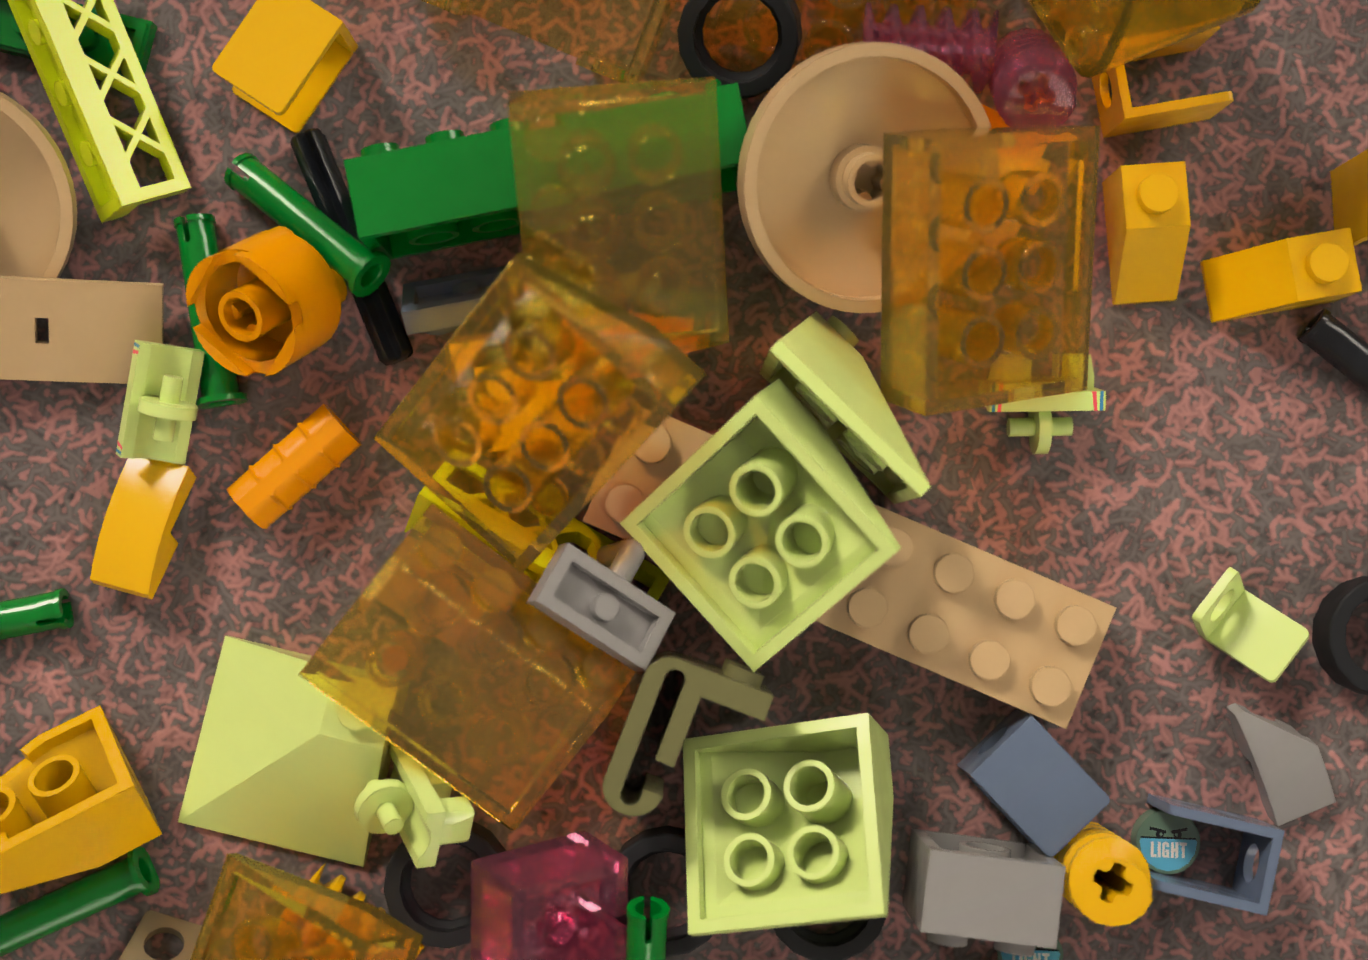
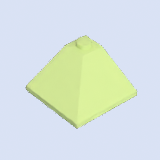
[760,311,931,504]
[620,379,901,672]
[178,635,410,867]
[683,713,894,937]

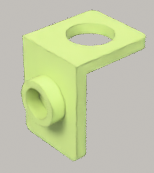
[1192,567,1309,683]

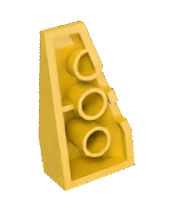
[0,705,162,894]

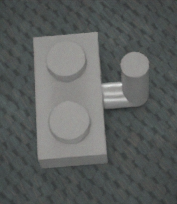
[527,538,676,672]

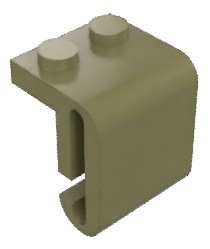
[603,651,774,816]

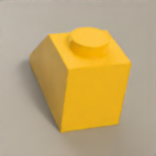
[1102,161,1191,305]
[1200,228,1362,323]

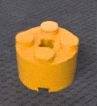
[186,226,347,377]

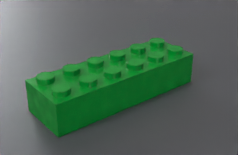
[344,79,747,260]

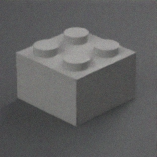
[902,828,1066,956]

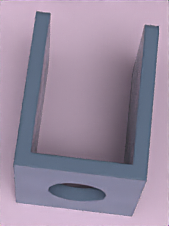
[957,708,1110,857]
[1146,793,1285,916]

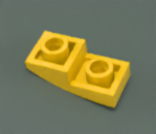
[90,459,197,600]

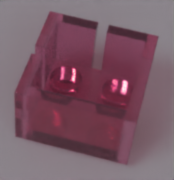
[471,830,628,960]

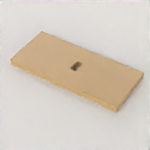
[0,276,164,384]

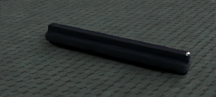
[290,128,413,366]

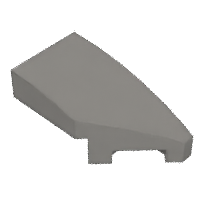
[1226,703,1336,826]

